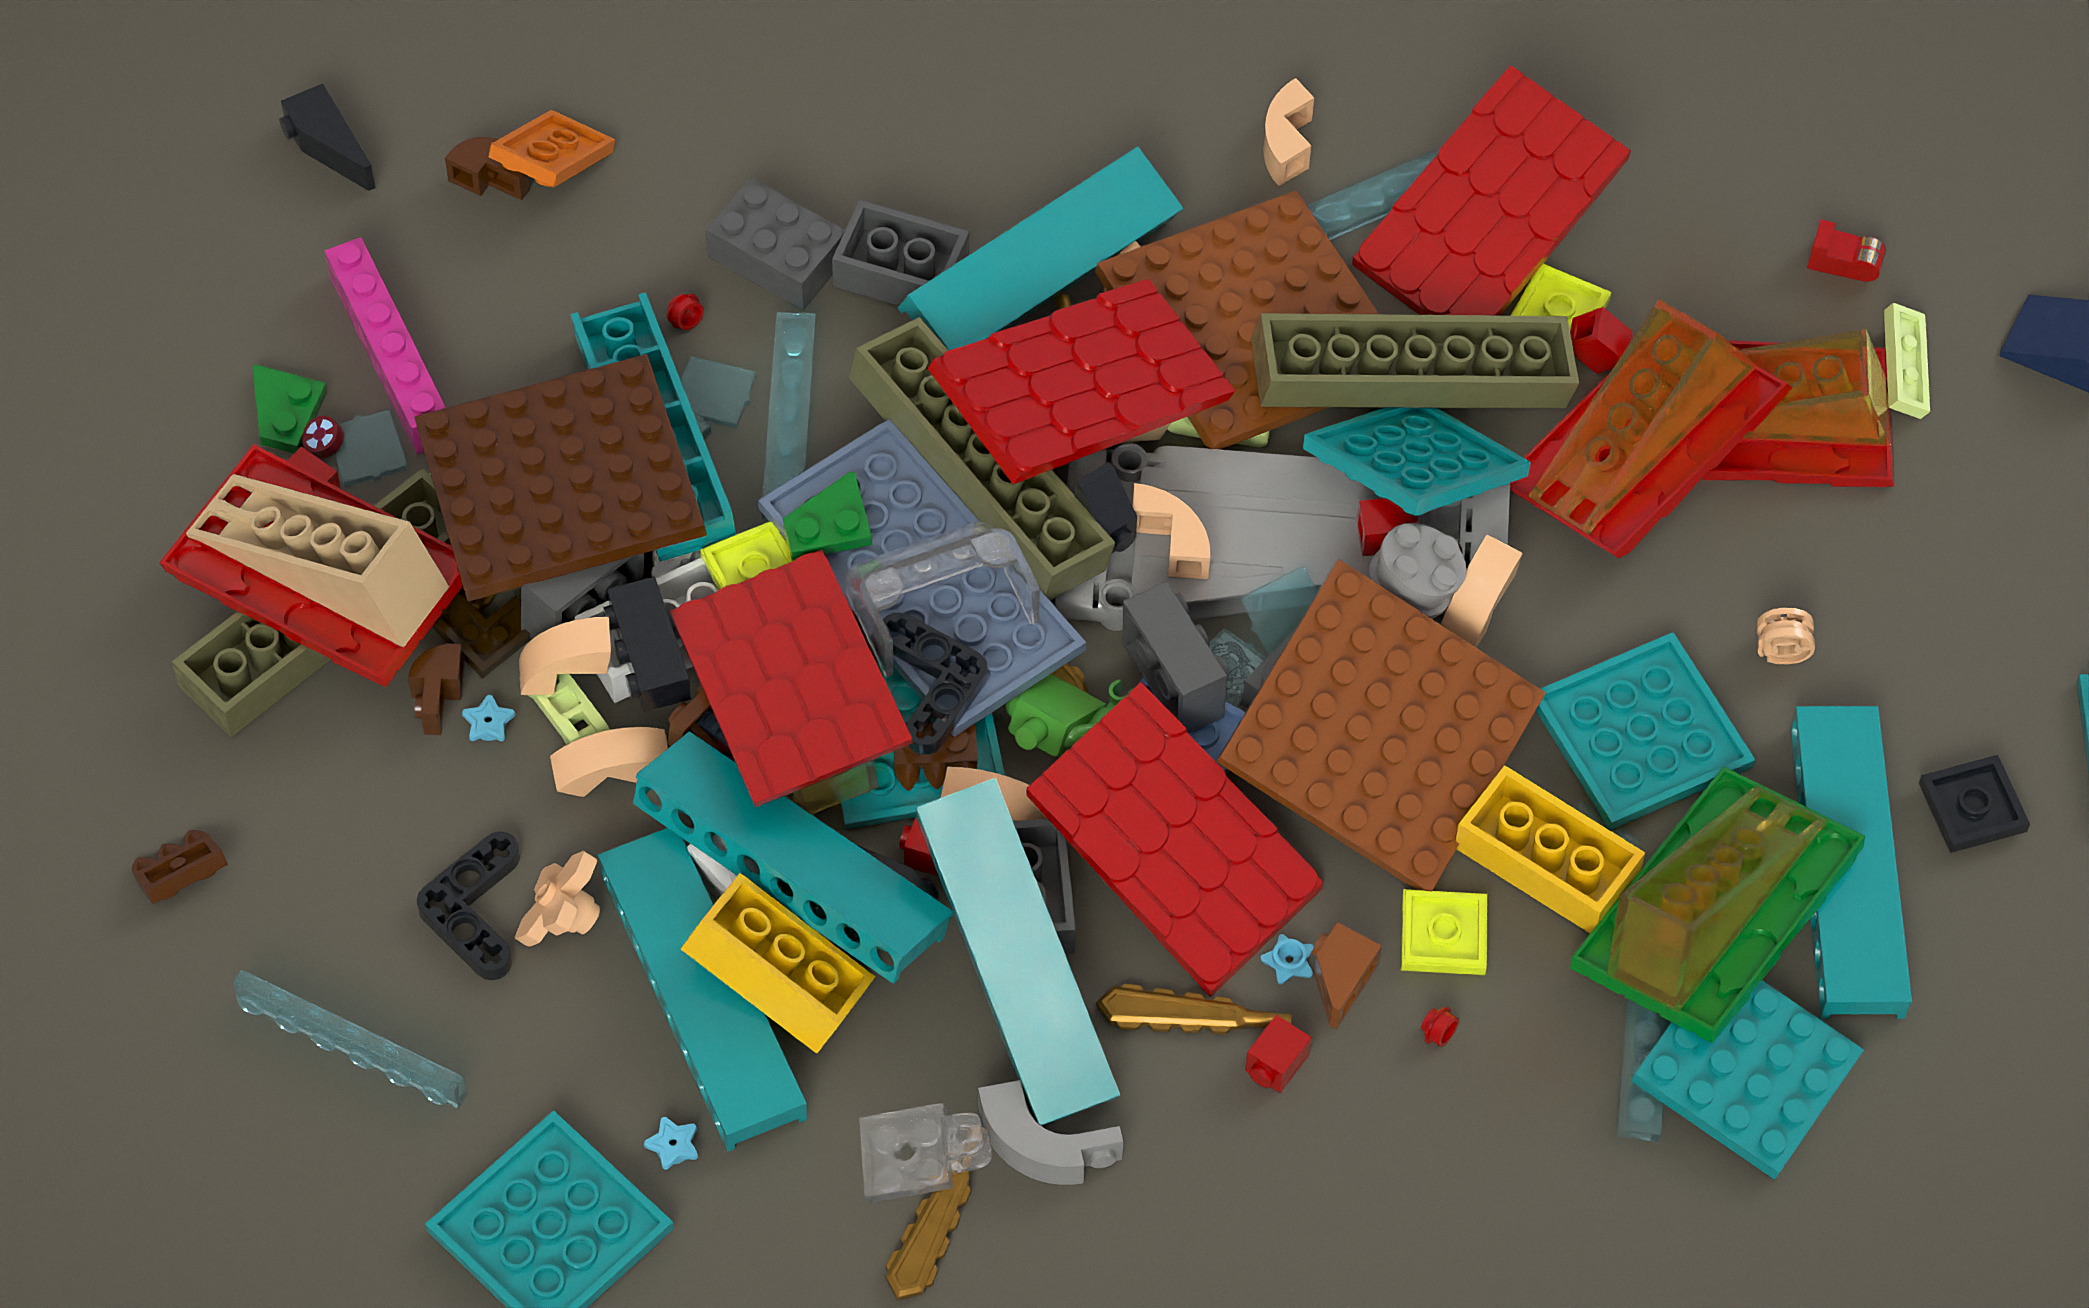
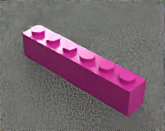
[324,237,446,455]

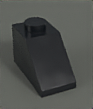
[1075,462,1137,553]

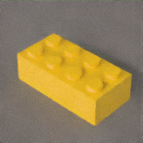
[1455,765,1645,933]
[681,873,876,1053]

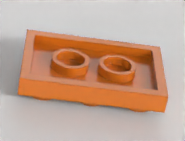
[489,110,616,188]

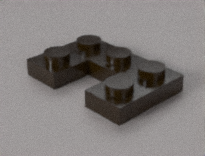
[432,586,531,679]

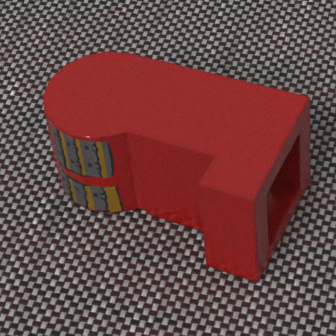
[1807,219,1886,282]

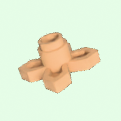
[515,851,600,947]

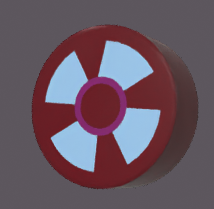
[302,416,344,458]

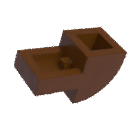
[445,137,530,200]
[408,644,465,735]

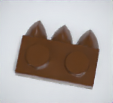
[893,723,978,791]
[132,830,228,904]

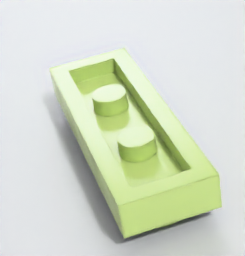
[1884,303,1930,419]

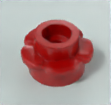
[666,293,703,330]
[1421,1007,1459,1047]

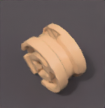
[1756,608,1815,665]

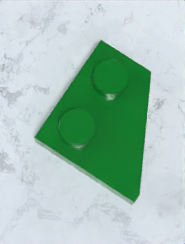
[252,364,327,453]
[783,471,872,561]

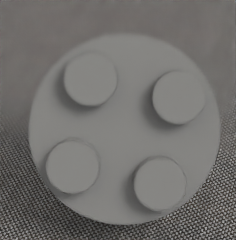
[1367,523,1466,619]

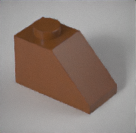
[1312,922,1381,1029]

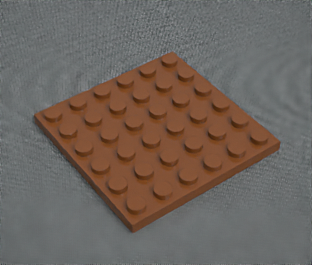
[1095,190,1378,450]
[1216,559,1546,892]

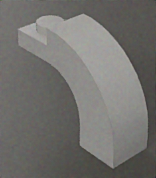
[978,1080,1123,1185]

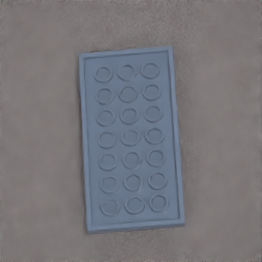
[758,419,1086,737]

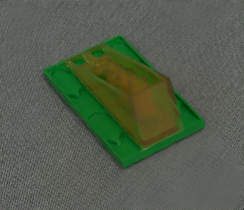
[1570,766,1866,1043]

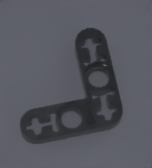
[879,612,987,755]
[417,831,520,980]

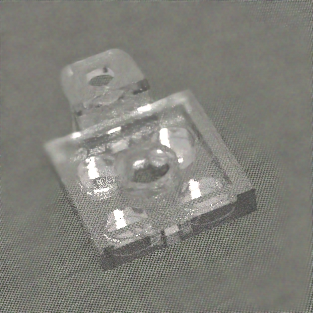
[859,1103,992,1203]

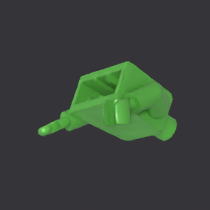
[1005,674,1133,757]

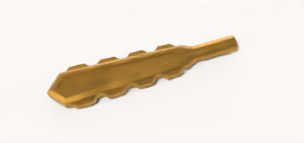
[1096,983,1292,1035]
[886,1125,987,1301]

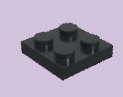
[1919,755,2030,853]

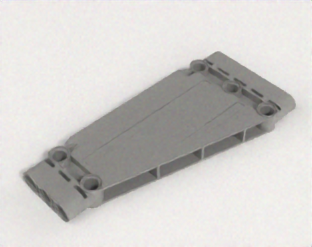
[1055,443,1510,631]

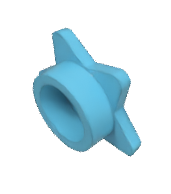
[462,695,516,741]
[1260,934,1314,985]
[644,1117,698,1170]

